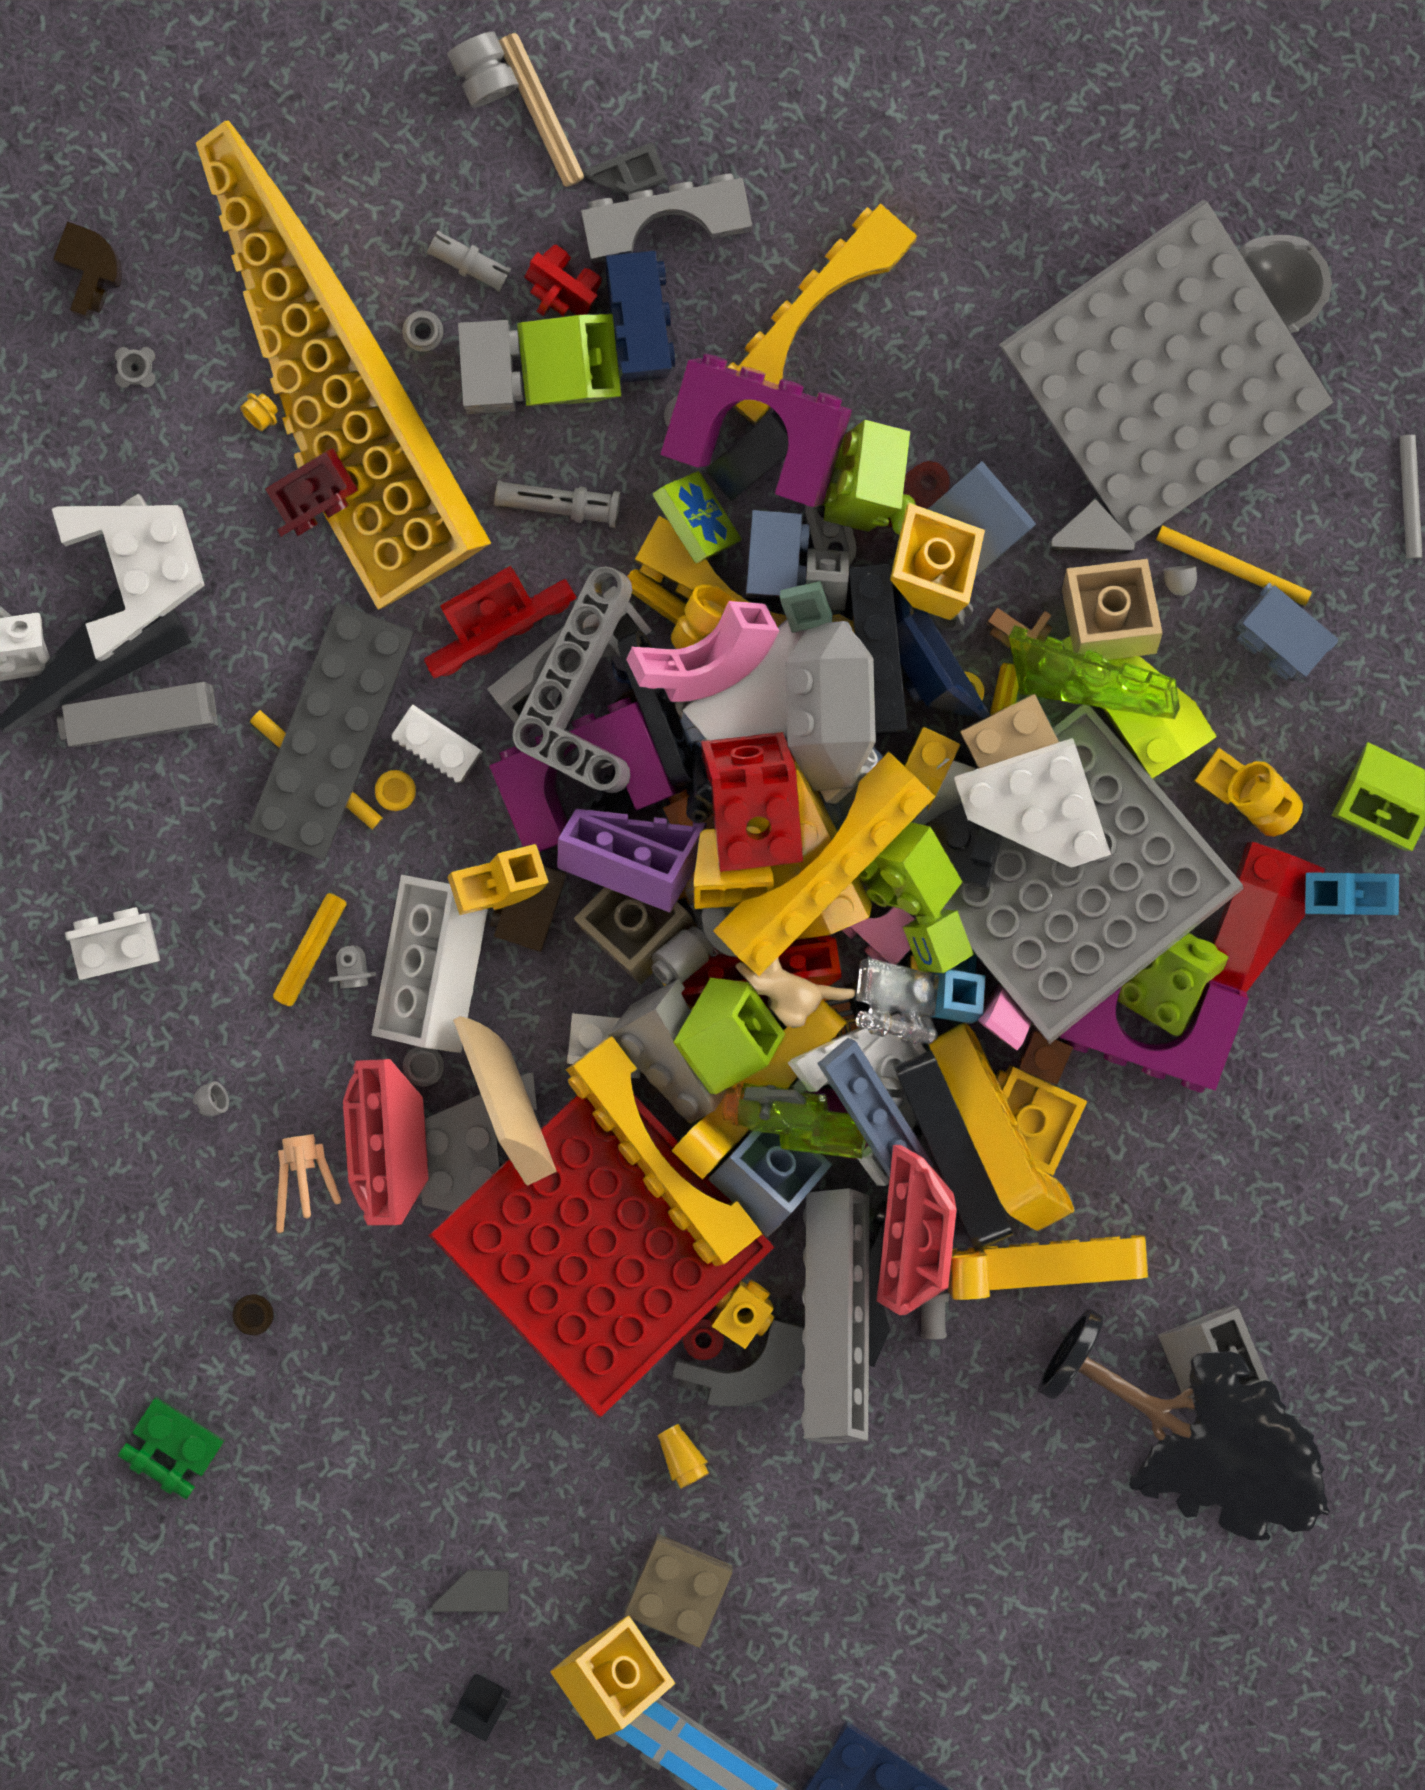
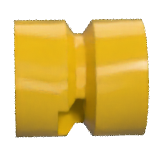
[671,584,739,649]
[1228,761,1303,837]

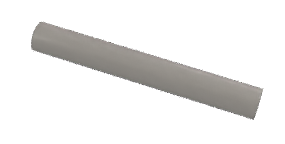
[1399,435,1423,559]

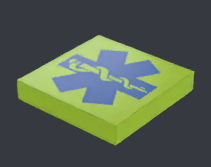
[653,471,742,564]

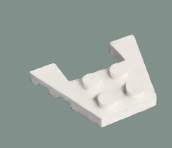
[52,505,205,661]
[788,1013,926,1186]

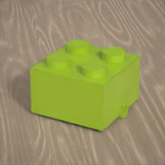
[822,420,910,532]

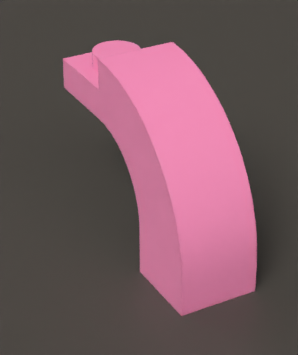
[626,601,779,702]

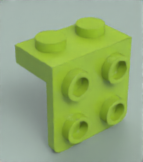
[1117,933,1229,1036]

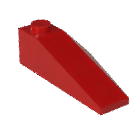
[1200,841,1325,998]

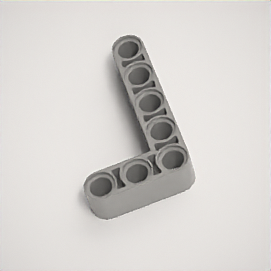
[512,566,632,793]

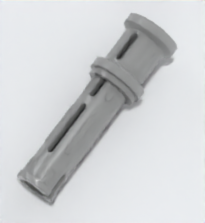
[494,480,621,528]

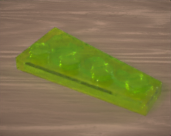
[1009,625,1180,720]

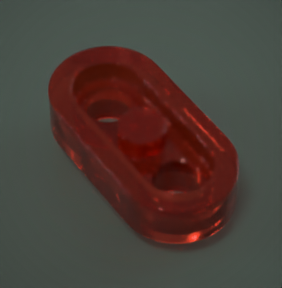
[887,461,950,529]

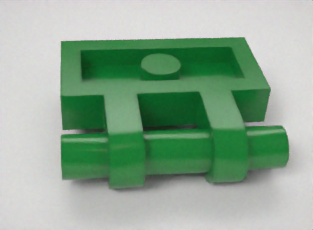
[118,1397,225,1500]

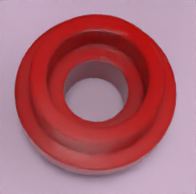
[683,1319,724,1360]

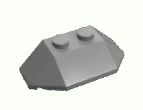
[785,621,876,791]

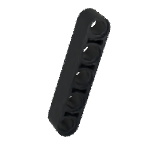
[894,1050,1013,1252]

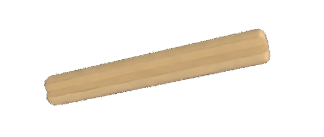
[499,33,584,187]

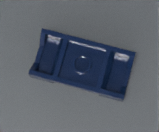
[802,1721,951,1790]

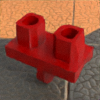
[524,245,602,316]

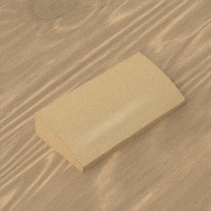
[453,1016,557,1185]

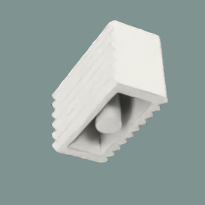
[392,704,483,783]

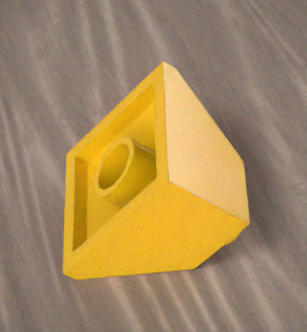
[890,503,985,620]

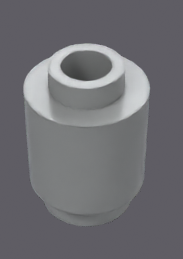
[652,926,713,985]

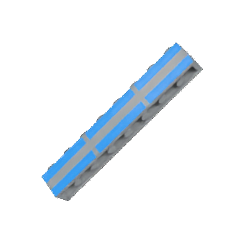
[569,1697,796,1790]

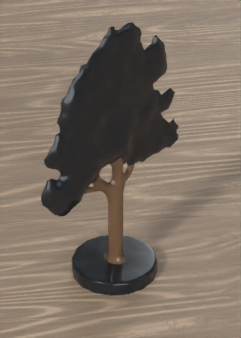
[1038,1309,1330,1540]

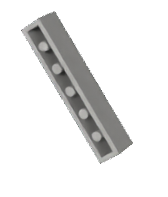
[801,1188,870,1444]

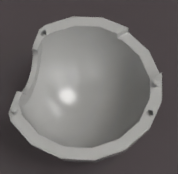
[1238,235,1332,333]

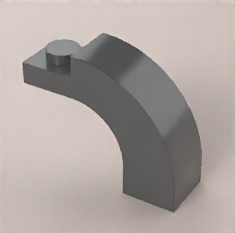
[672,1317,805,1407]

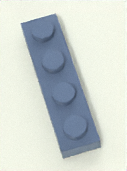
[817,1038,934,1178]

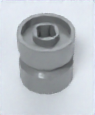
[447,32,519,108]

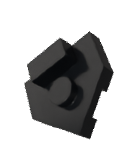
[924,803,1003,889]

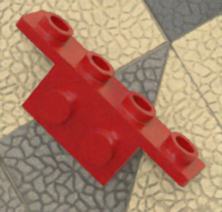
[424,565,576,679]

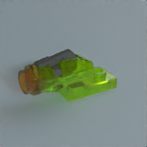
[722,1083,866,1159]

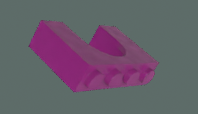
[660,354,852,507]
[489,697,684,853]
[1060,980,1249,1093]

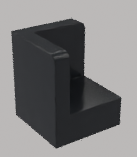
[450,1674,511,1742]

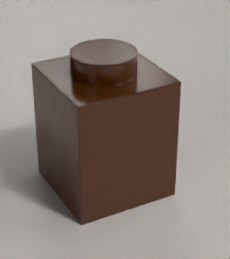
[1016,1030,1073,1085]

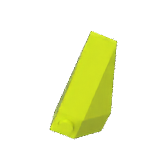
[1061,636,1217,779]

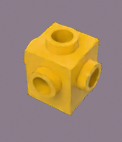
[710,1280,774,1349]

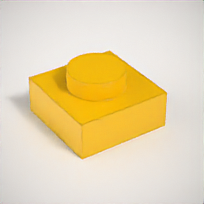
[1194,748,1244,805]

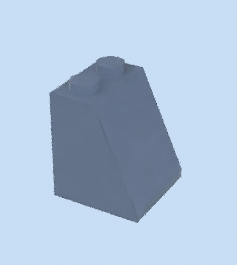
[928,461,1036,578]

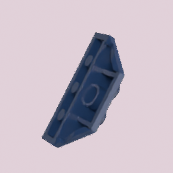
[893,586,991,720]

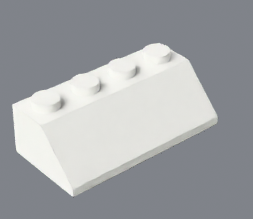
[371,875,488,1053]

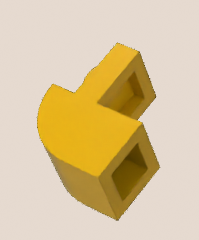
[447,844,549,915]

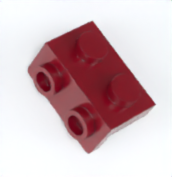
[265,448,358,537]

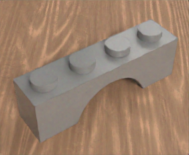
[581,174,752,264]
[487,586,652,724]

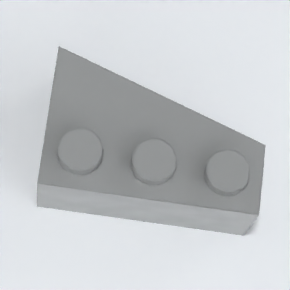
[608,978,732,1123]

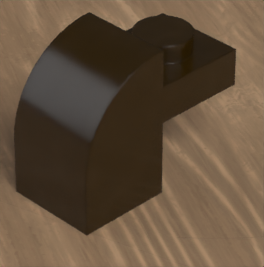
[53,221,122,320]

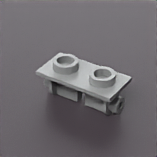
[329,945,376,989]

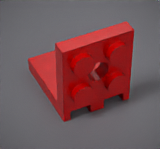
[701,732,803,872]

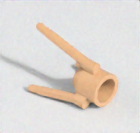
[276,1134,341,1233]

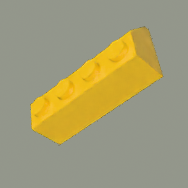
[746,761,872,940]

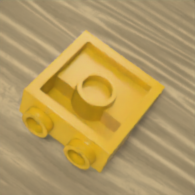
[996,1065,1087,1176]

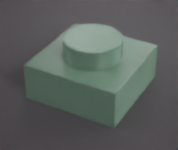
[780,581,833,633]

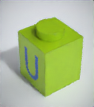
[903,909,974,973]

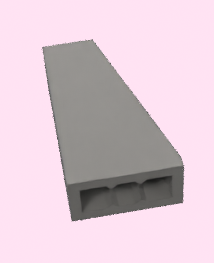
[57,682,219,747]

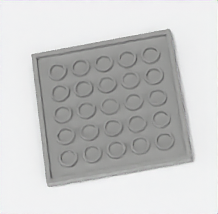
[999,200,1334,543]
[943,702,1244,1044]

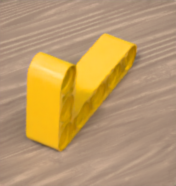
[672,999,848,1179]
[929,1022,1074,1231]
[948,1235,1148,1300]

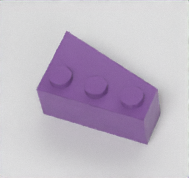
[557,809,706,912]

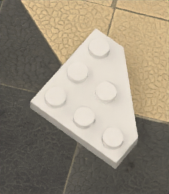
[954,738,1111,868]

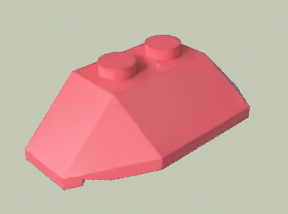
[343,1059,429,1225]
[877,1145,957,1315]

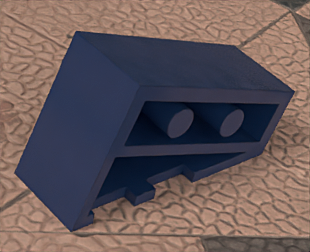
[604,251,675,383]

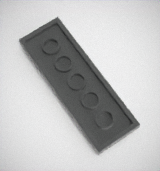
[247,603,414,862]

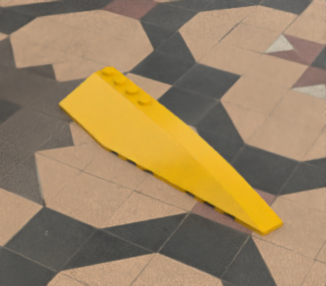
[196,120,491,610]

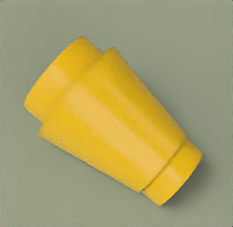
[657,1424,709,1489]

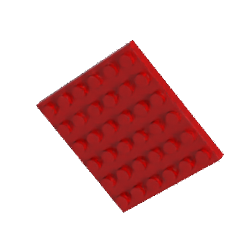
[428,1093,774,1418]

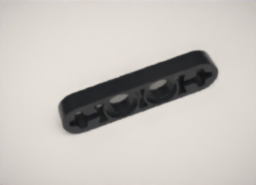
[618,630,693,788]

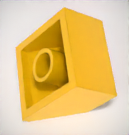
[550,1616,675,1740]

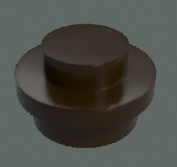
[232,1294,274,1335]

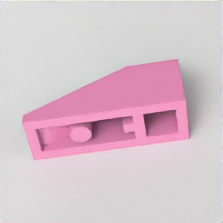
[977,983,1032,1050]

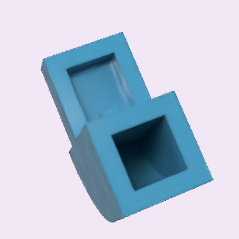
[1305,873,1399,915]
[926,952,985,1024]

